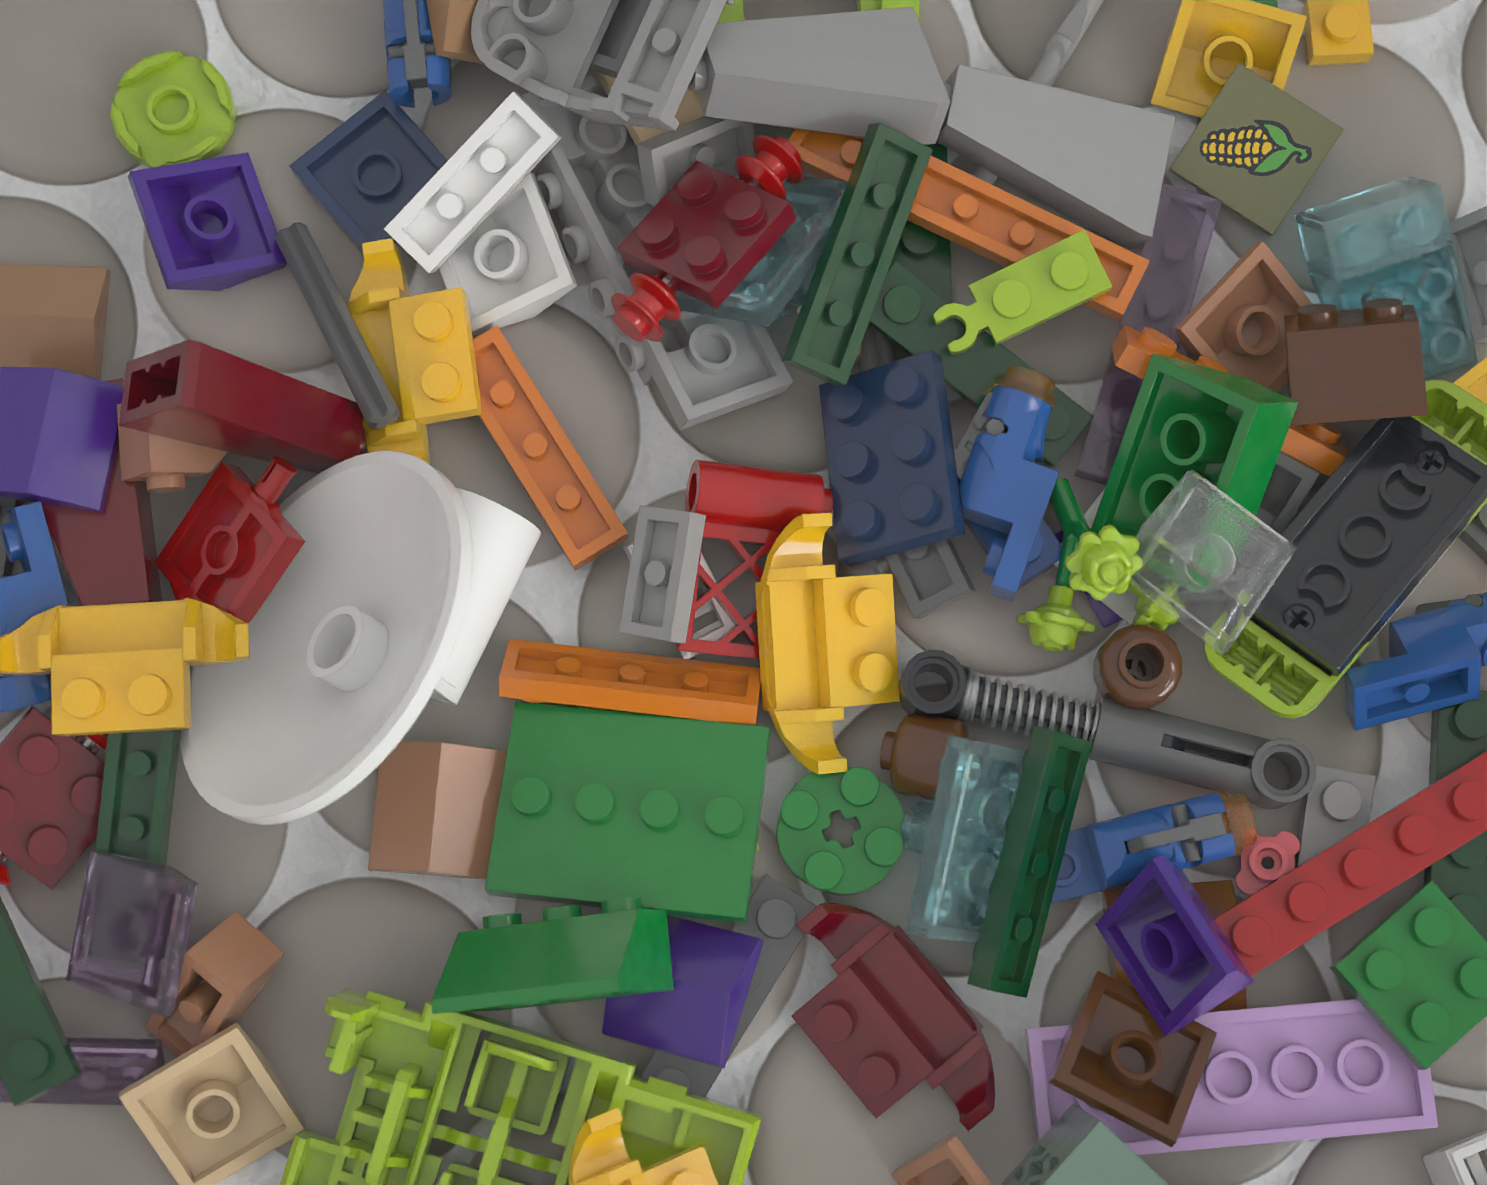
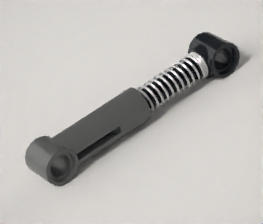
[899,650,1316,809]

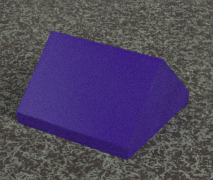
[1095,855,1254,1036]

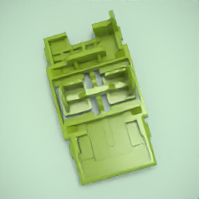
[280,988,762,1185]

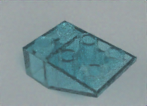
[1295,176,1478,380]

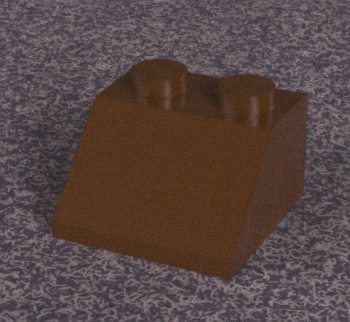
[1284,298,1428,425]

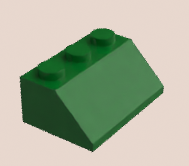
[1091,354,1299,586]
[431,897,674,1014]

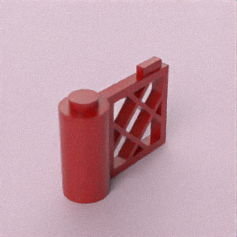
[675,460,833,659]

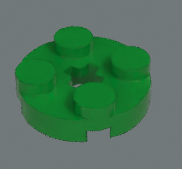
[776,766,906,896]

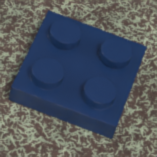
[289,90,448,254]

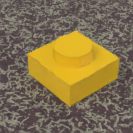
[1302,0,1374,66]

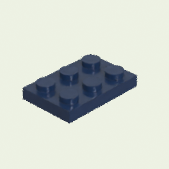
[819,350,965,566]

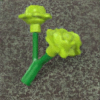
[1016,478,1191,652]

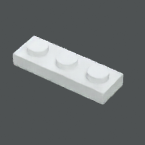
[384,92,562,273]

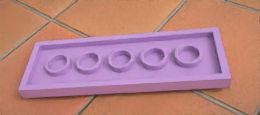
[1024,999,1438,1155]

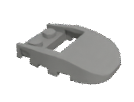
[471,0,735,131]

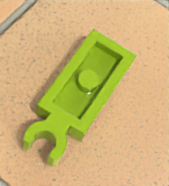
[933,229,1113,355]

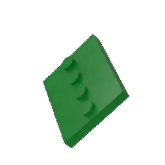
[484,702,771,924]

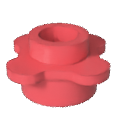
[1235,831,1300,895]

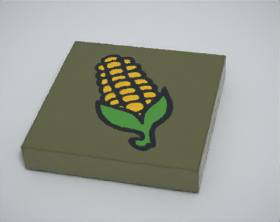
[1169,63,1344,236]

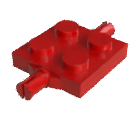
[154,456,305,624]

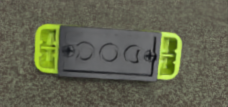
[1205,380,1487,719]

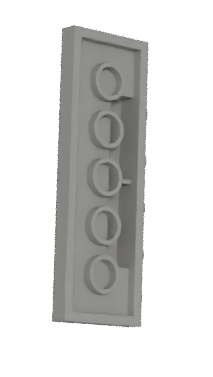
[521,74,793,430]

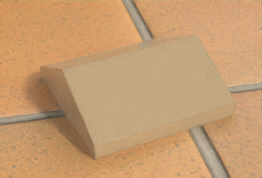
[119,1022,305,1185]

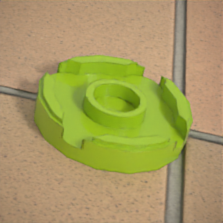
[110,51,237,168]

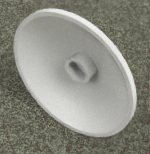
[180,451,541,825]

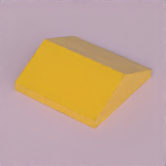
[1150,0,1307,118]

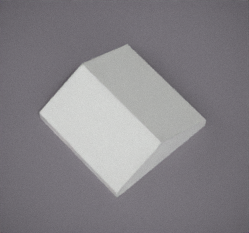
[439,172,577,337]

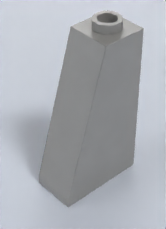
[688,7,951,145]
[937,64,1175,249]

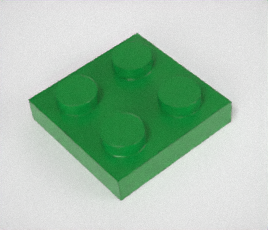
[1329,881,1487,1070]

